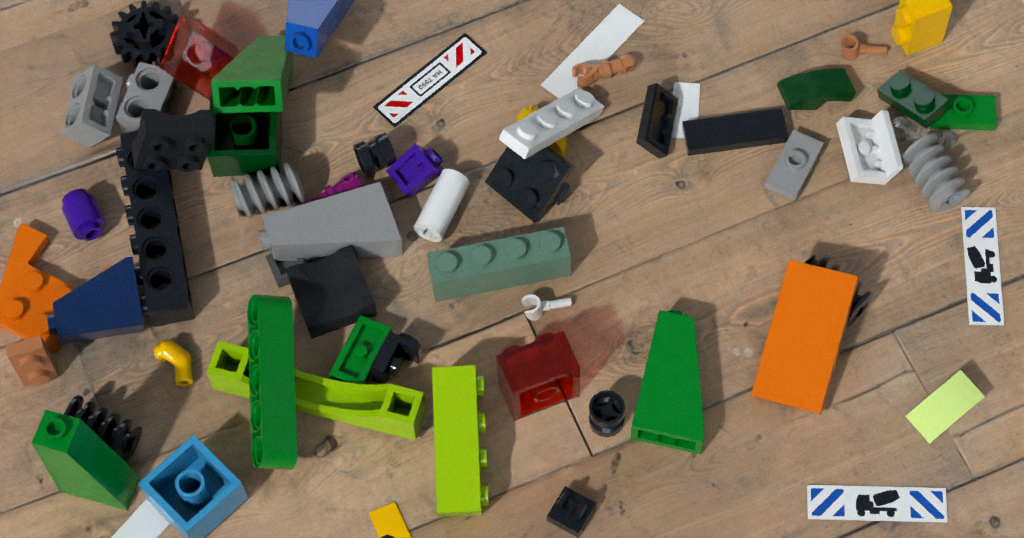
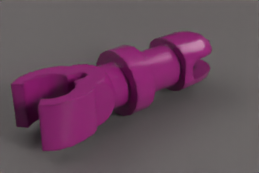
[302,171,364,204]

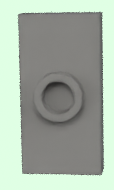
[764,130,824,201]

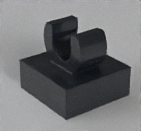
[547,486,597,538]

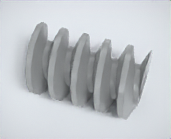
[902,134,971,212]
[230,163,306,218]

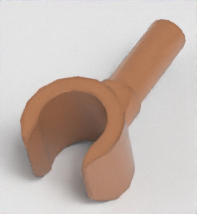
[841,35,887,61]

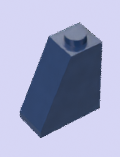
[46,257,144,344]

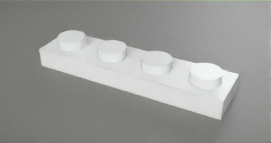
[499,87,605,159]

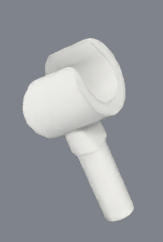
[521,294,572,321]

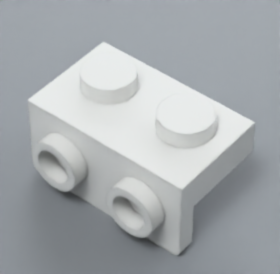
[836,110,903,185]

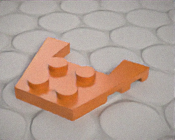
[0,223,111,353]

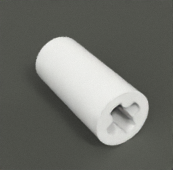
[414,169,470,242]

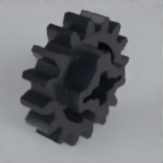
[110,1,183,68]

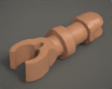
[572,54,636,87]

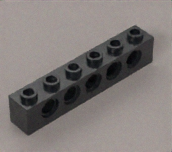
[116,130,195,327]

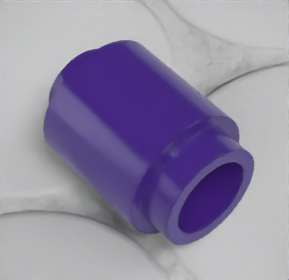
[62,189,106,241]

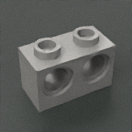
[115,62,182,133]
[61,64,123,148]

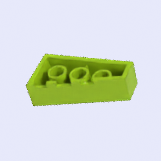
[432,365,489,517]

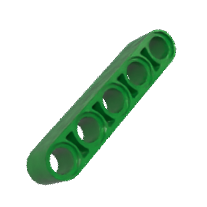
[247,295,297,470]

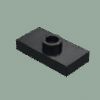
[636,83,679,159]

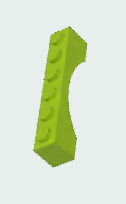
[207,340,426,441]

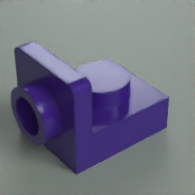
[386,143,444,197]

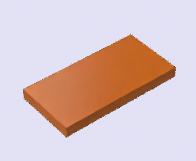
[751,259,859,415]

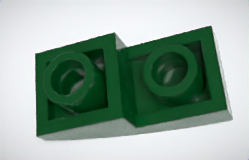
[777,68,856,110]

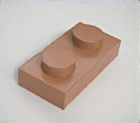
[5,335,59,387]

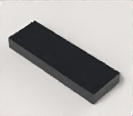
[682,108,788,156]

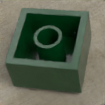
[207,98,282,177]

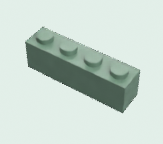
[427,226,571,302]

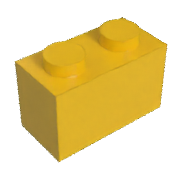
[891,0,953,56]

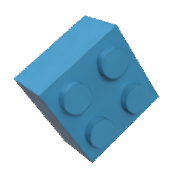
[138,434,248,538]

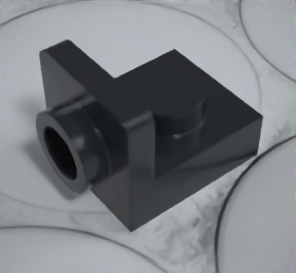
[370,331,423,384]

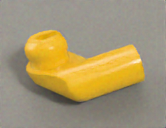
[154,339,193,386]

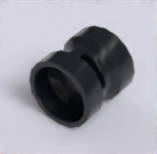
[353,132,397,176]
[589,390,625,437]

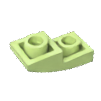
[905,370,985,444]

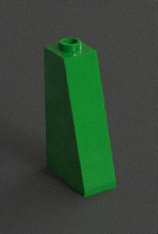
[211,35,294,114]
[631,310,705,454]
[31,410,140,511]

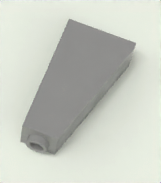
[258,182,403,261]

